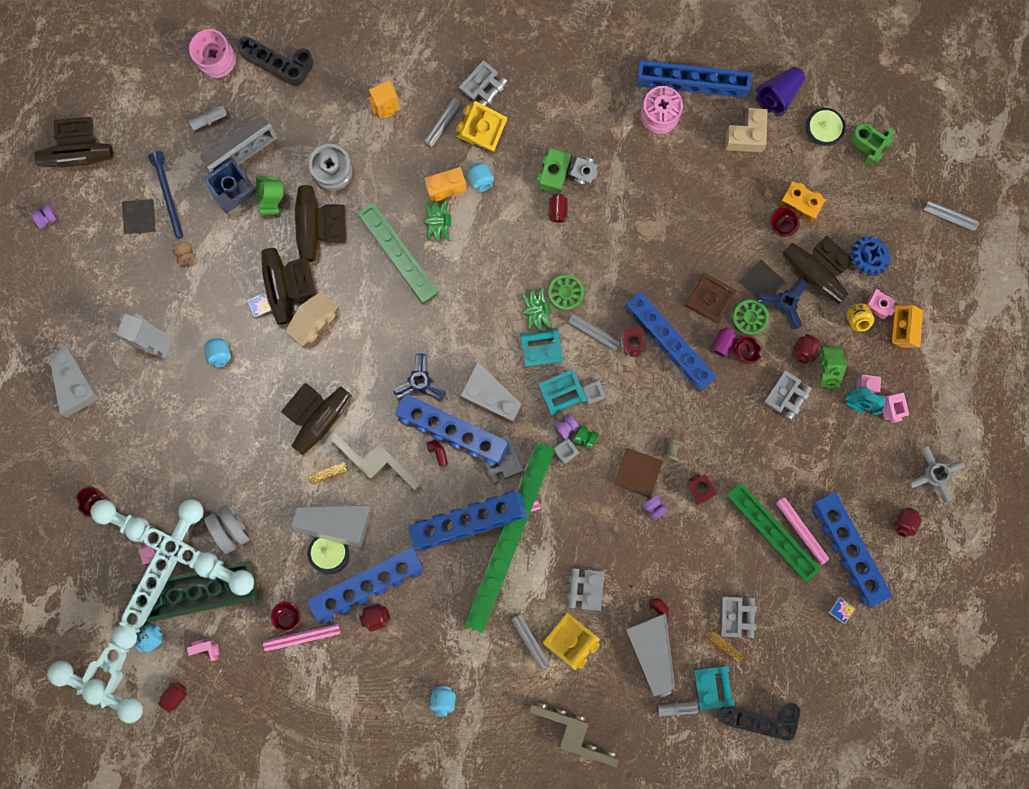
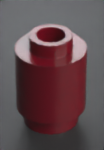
[549,194,568,223]
[158,682,187,713]

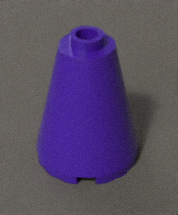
[755,67,805,117]

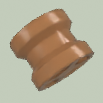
[172,243,196,265]

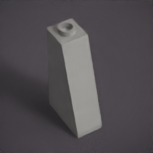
[290,506,372,548]
[626,613,675,697]

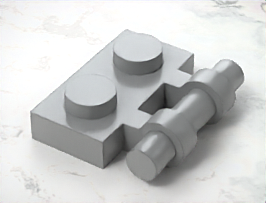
[459,60,507,106]
[764,370,812,420]
[479,435,523,484]
[567,569,605,611]
[721,597,757,638]

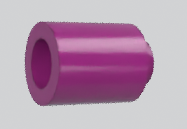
[710,327,737,358]

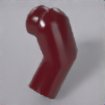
[649,598,669,624]

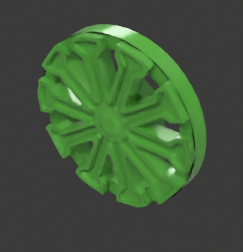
[548,275,584,310]
[733,300,769,335]

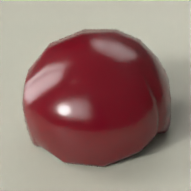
[770,206,800,238]
[733,335,762,364]
[75,486,106,518]
[270,601,301,633]

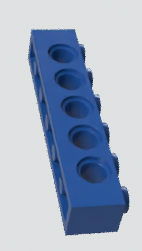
[636,60,752,98]
[624,291,717,392]
[395,393,510,466]
[409,491,528,551]
[812,492,893,607]
[307,547,424,623]

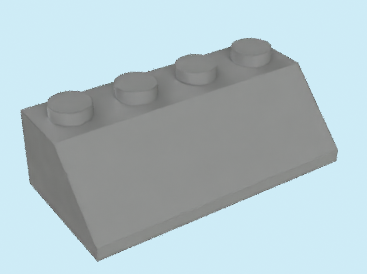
[200,115,277,173]

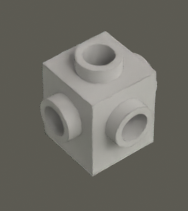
[567,156,598,184]

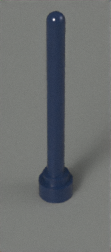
[148,151,183,239]

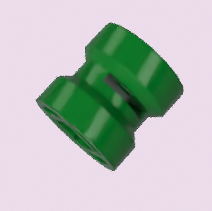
[573,425,599,450]

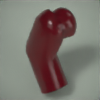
[427,440,448,466]

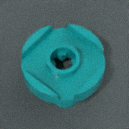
[845,386,886,415]

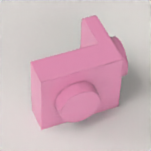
[187,639,220,661]

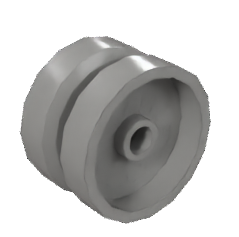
[309,144,353,191]
[204,504,251,554]

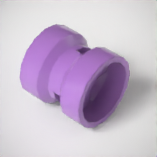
[30,203,58,229]
[553,413,580,440]
[642,495,669,521]

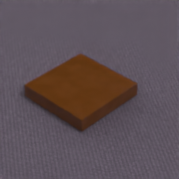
[686,273,737,324]
[614,448,663,497]

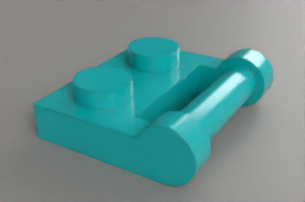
[520,328,563,368]
[538,369,587,416]
[693,666,735,710]

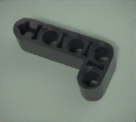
[237,36,314,86]
[717,702,800,741]

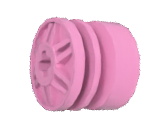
[189,29,236,78]
[641,86,683,134]

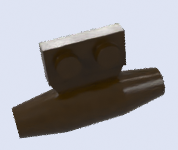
[35,117,114,168]
[295,185,346,262]
[782,235,853,305]
[261,248,316,325]
[281,382,352,455]

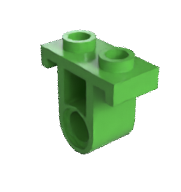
[851,124,895,166]
[256,176,283,215]
[820,346,847,388]

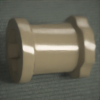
[663,438,684,462]

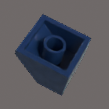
[202,158,257,214]

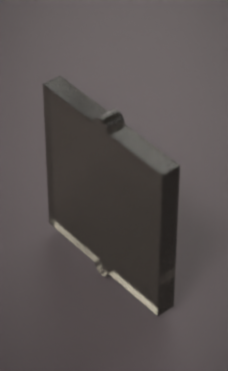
[122,198,156,235]
[740,259,785,299]

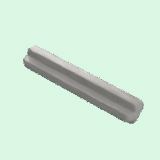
[424,98,461,147]
[924,201,979,231]
[569,314,620,350]
[512,615,549,669]

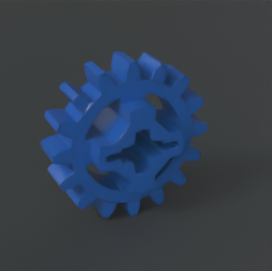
[850,235,892,277]

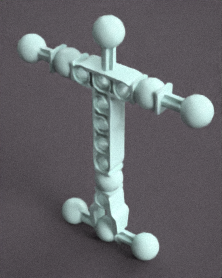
[47,499,254,724]

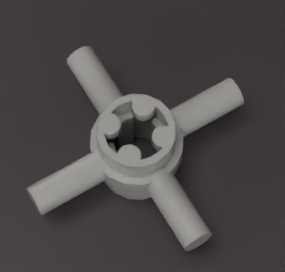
[909,446,965,502]

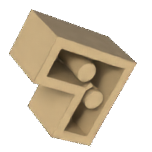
[725,108,767,152]
[285,292,338,346]

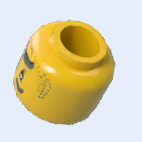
[847,303,874,332]

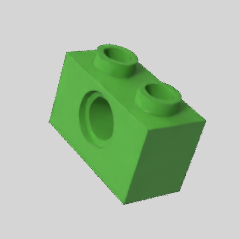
[537,148,571,194]

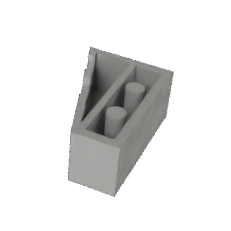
[116,313,174,359]
[49,346,100,418]
[461,362,521,424]

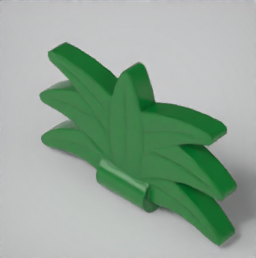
[423,199,451,242]
[522,287,552,331]

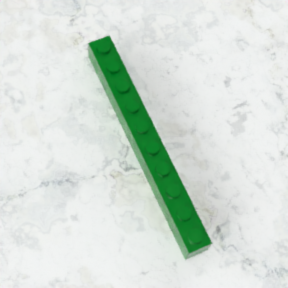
[464,442,555,633]

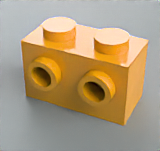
[368,80,400,118]
[424,167,467,202]
[779,182,826,223]
[892,305,923,348]

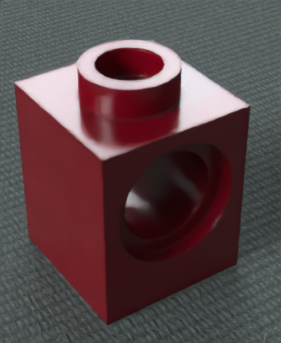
[621,327,645,357]
[687,474,717,505]

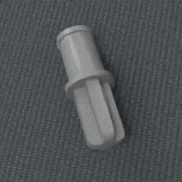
[189,106,227,131]
[658,701,698,717]

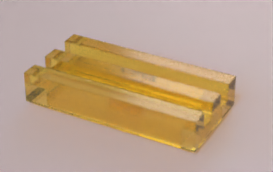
[307,463,348,484]
[707,631,745,662]

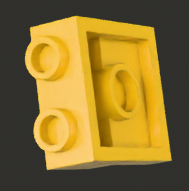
[456,101,507,152]
[543,613,600,670]

